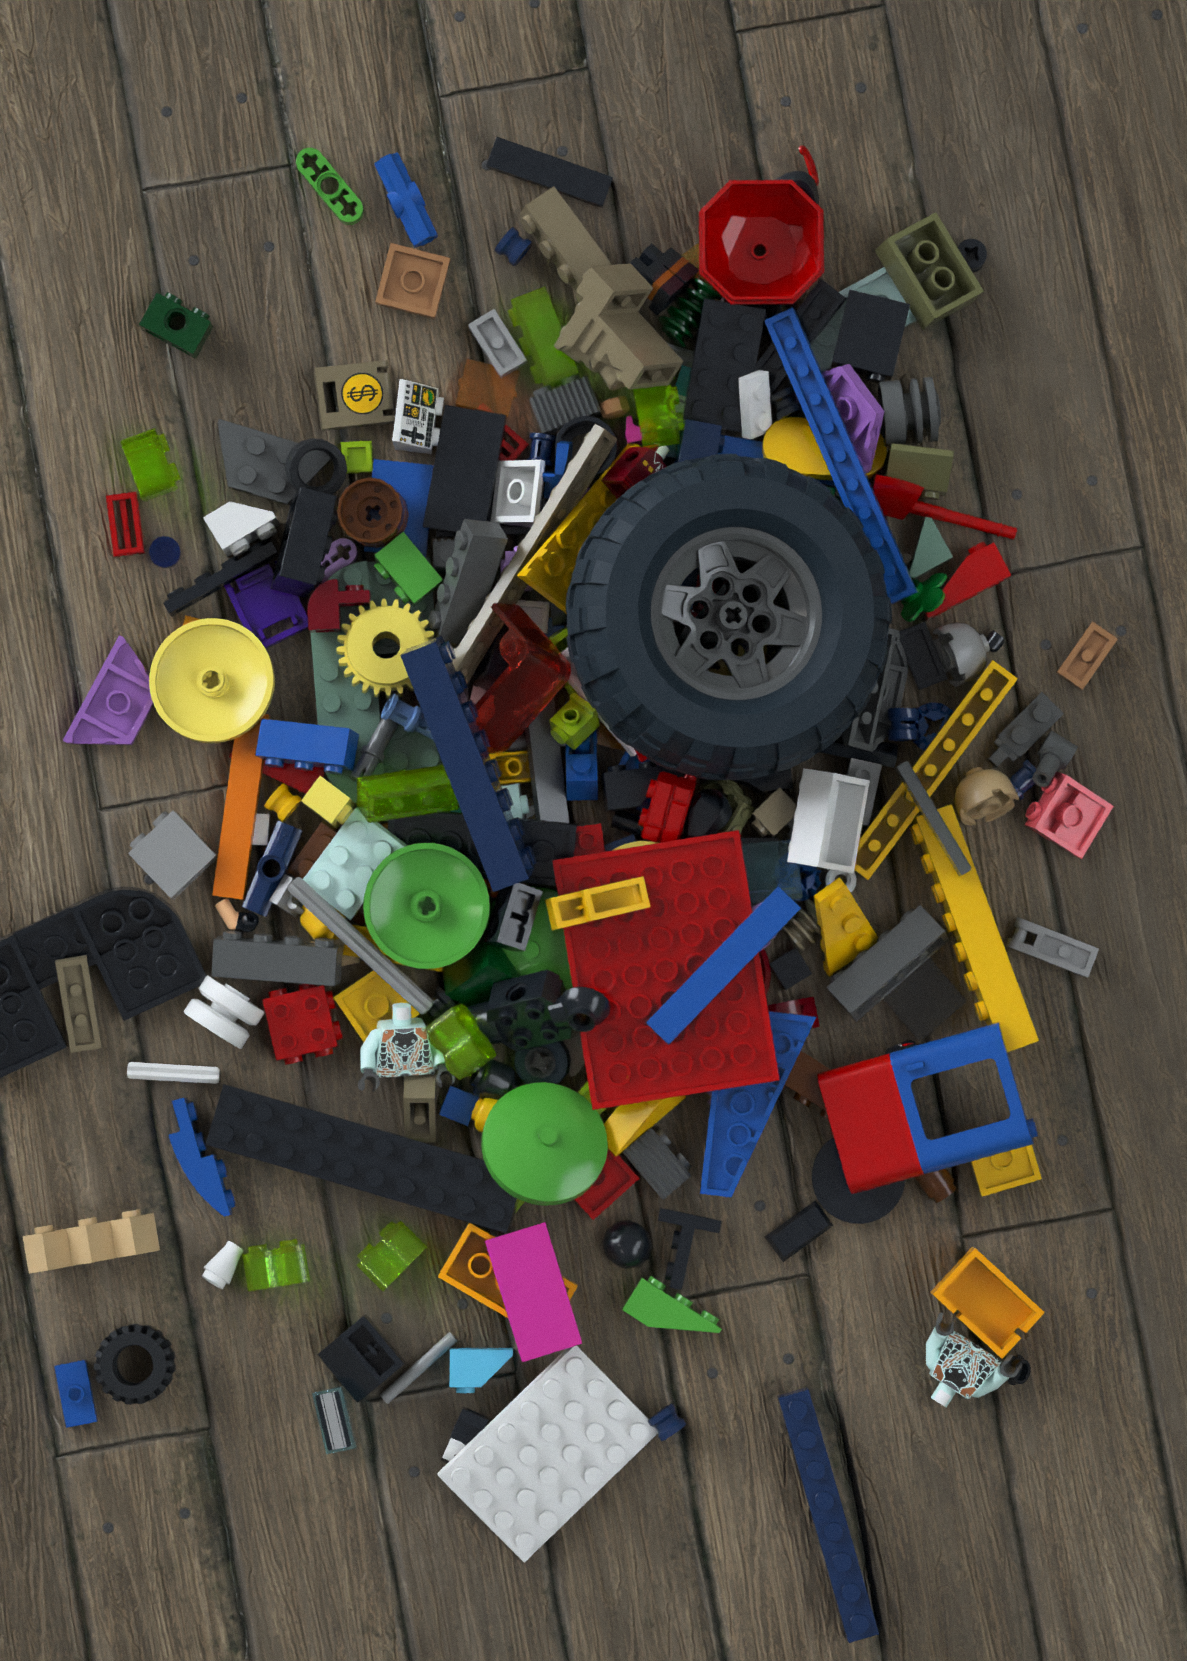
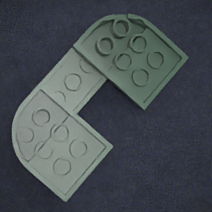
[311,557,450,810]

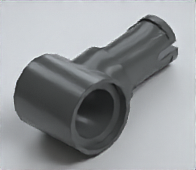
[1032,730,1078,787]

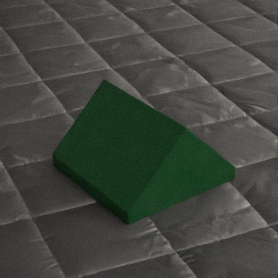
[443,929,520,1006]

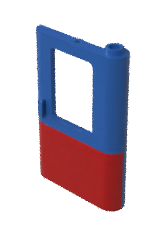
[817,1022,1038,1194]

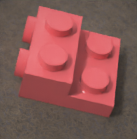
[1024,772,1114,859]

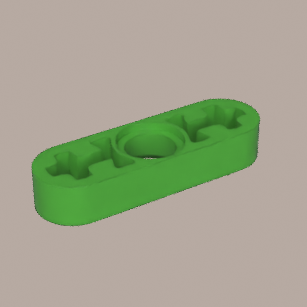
[296,148,364,225]

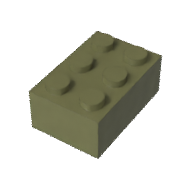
[875,212,984,330]

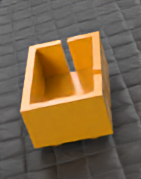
[930,1247,1045,1359]

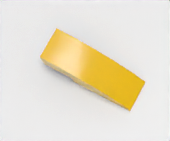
[545,876,650,931]

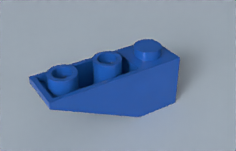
[565,702,598,801]

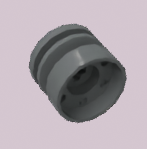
[878,377,941,447]

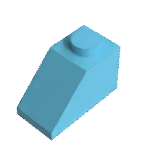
[449,1348,513,1393]

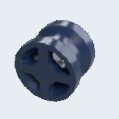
[494,227,533,267]
[648,1403,687,1442]

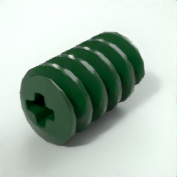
[659,278,722,348]

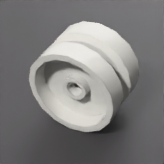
[184,975,265,1049]

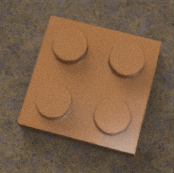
[375,243,451,319]

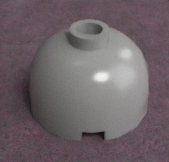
[933,622,990,687]

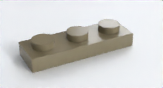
[55,955,102,1053]

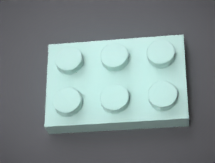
[303,807,407,920]

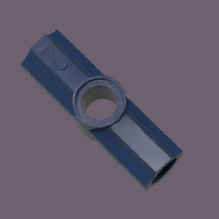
[242,821,303,917]

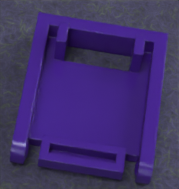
[224,560,308,648]

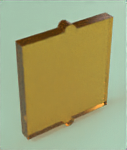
[455,359,520,419]

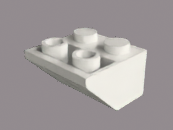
[203,502,280,557]

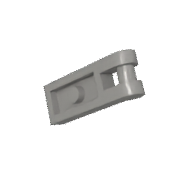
[1006,917,1099,978]

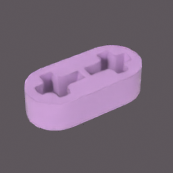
[318,538,358,586]

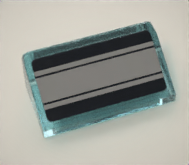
[312,1386,357,1454]

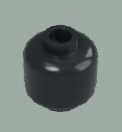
[469,1058,518,1100]

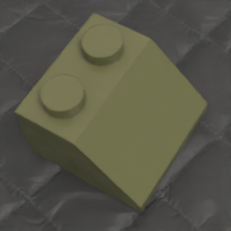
[885,443,954,500]

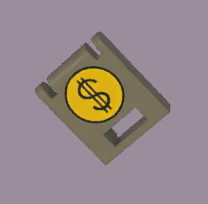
[314,360,395,431]

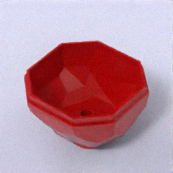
[699,180,824,305]

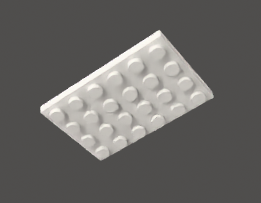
[437,1345,658,1563]

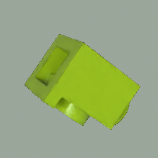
[549,693,600,750]

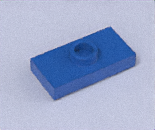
[54,1359,98,1428]

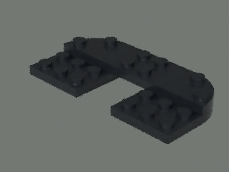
[0,887,207,1078]

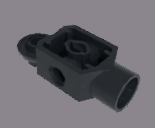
[461,969,611,1051]

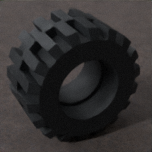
[94,1324,176,1405]

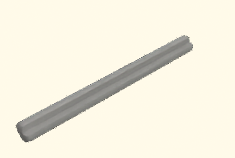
[288,877,434,1014]

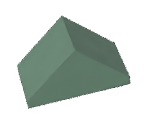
[909,517,953,580]

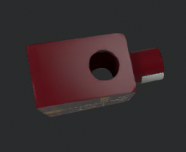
[601,441,669,499]

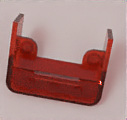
[475,603,571,753]

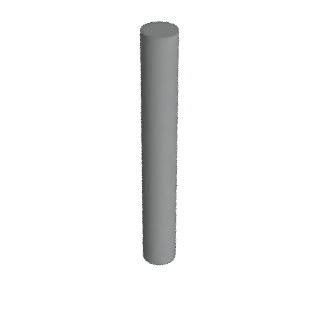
[380,1332,458,1404]

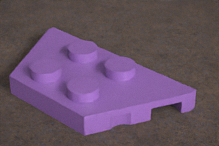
[822,364,885,473]
[63,635,154,745]

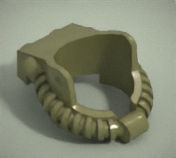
[694,780,755,834]

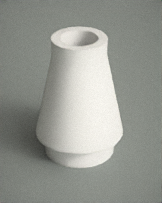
[202,1241,244,1290]

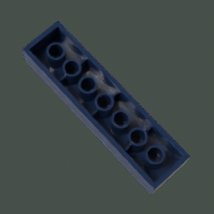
[400,636,536,892]

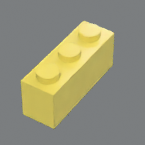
[301,776,355,829]

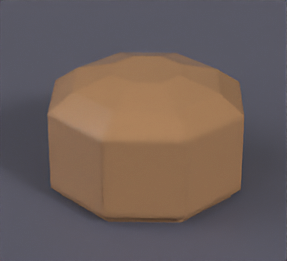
[599,396,630,420]

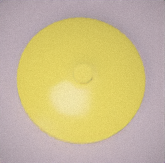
[149,618,275,743]

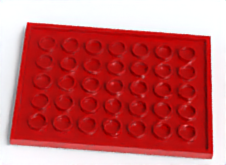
[552,830,780,1110]

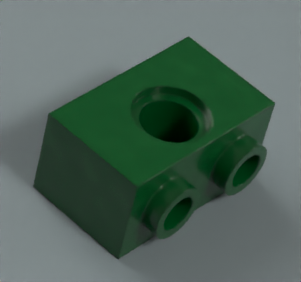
[139,292,213,359]

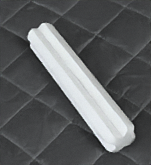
[127,1062,220,1084]

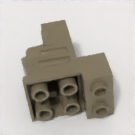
[554,263,684,390]

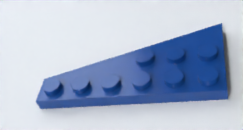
[700,1011,816,1197]

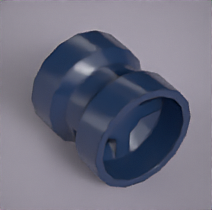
[888,708,919,741]

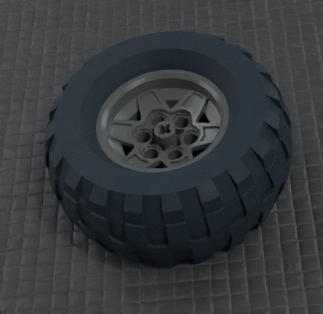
[566,454,892,780]

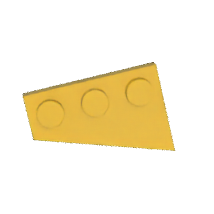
[814,877,878,977]

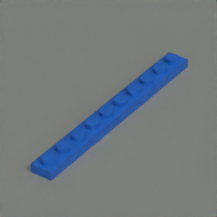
[764,308,918,605]

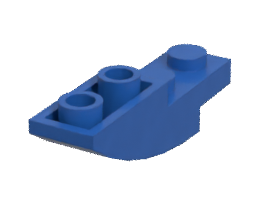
[169,1098,236,1217]

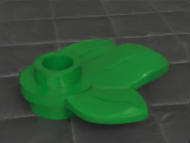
[901,573,947,622]

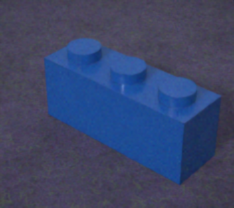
[255,719,359,775]

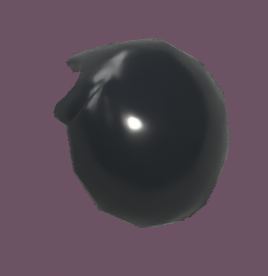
[602,1220,653,1269]

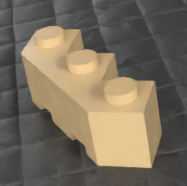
[23,1209,160,1274]

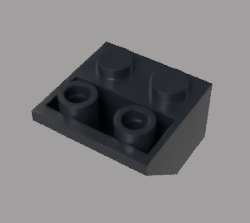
[317,1314,406,1403]

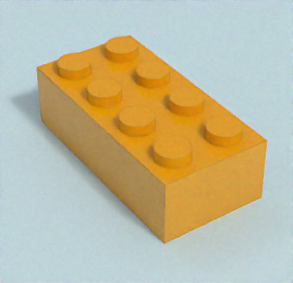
[438,1222,578,1319]

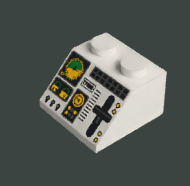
[392,379,444,454]

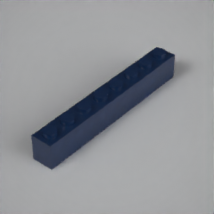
[777,1387,879,1643]

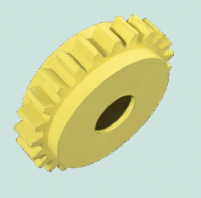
[337,598,434,699]

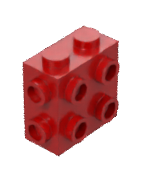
[262,984,343,1065]

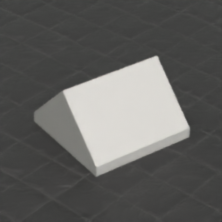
[491,460,546,527]

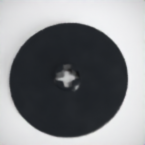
[812,1137,905,1224]

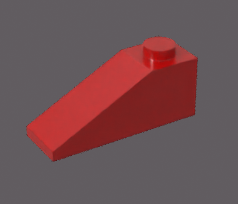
[924,541,1011,621]

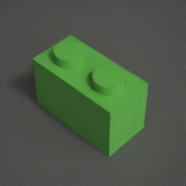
[374,532,443,607]

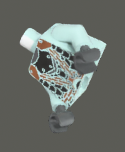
[358,1003,455,1092]
[926,1313,1022,1408]

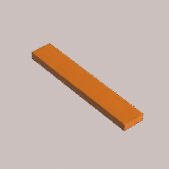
[212,714,270,900]

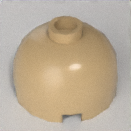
[954,767,1019,825]

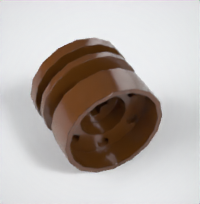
[337,477,409,548]

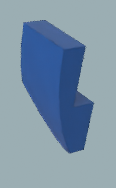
[542,441,574,498]

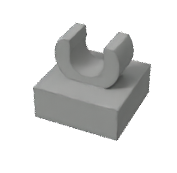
[269,874,304,917]

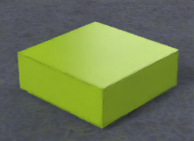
[341,441,373,474]

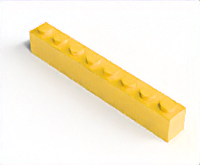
[854,660,1018,880]

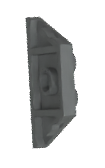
[217,419,332,505]

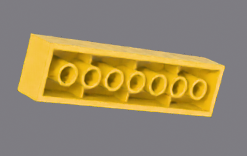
[909,804,1039,1052]

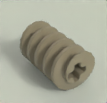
[782,885,828,951]

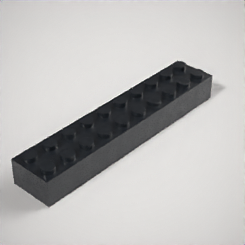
[206,1084,519,1233]

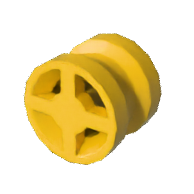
[264,783,302,822]

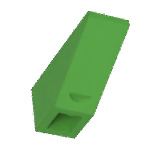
[622,1276,722,1333]

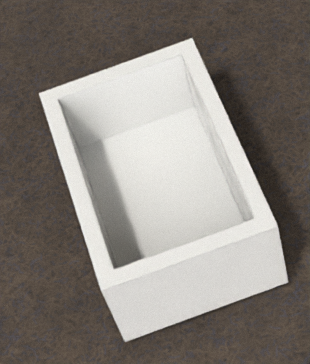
[787,768,870,873]

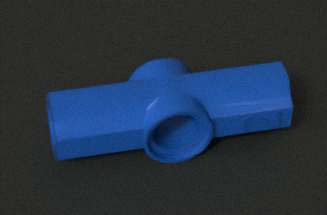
[374,152,438,248]

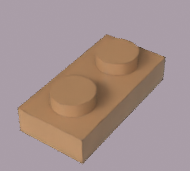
[1056,621,1118,691]

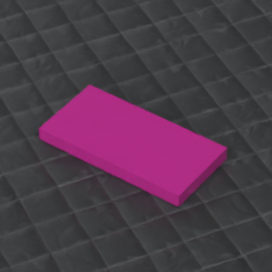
[485,1222,583,1362]

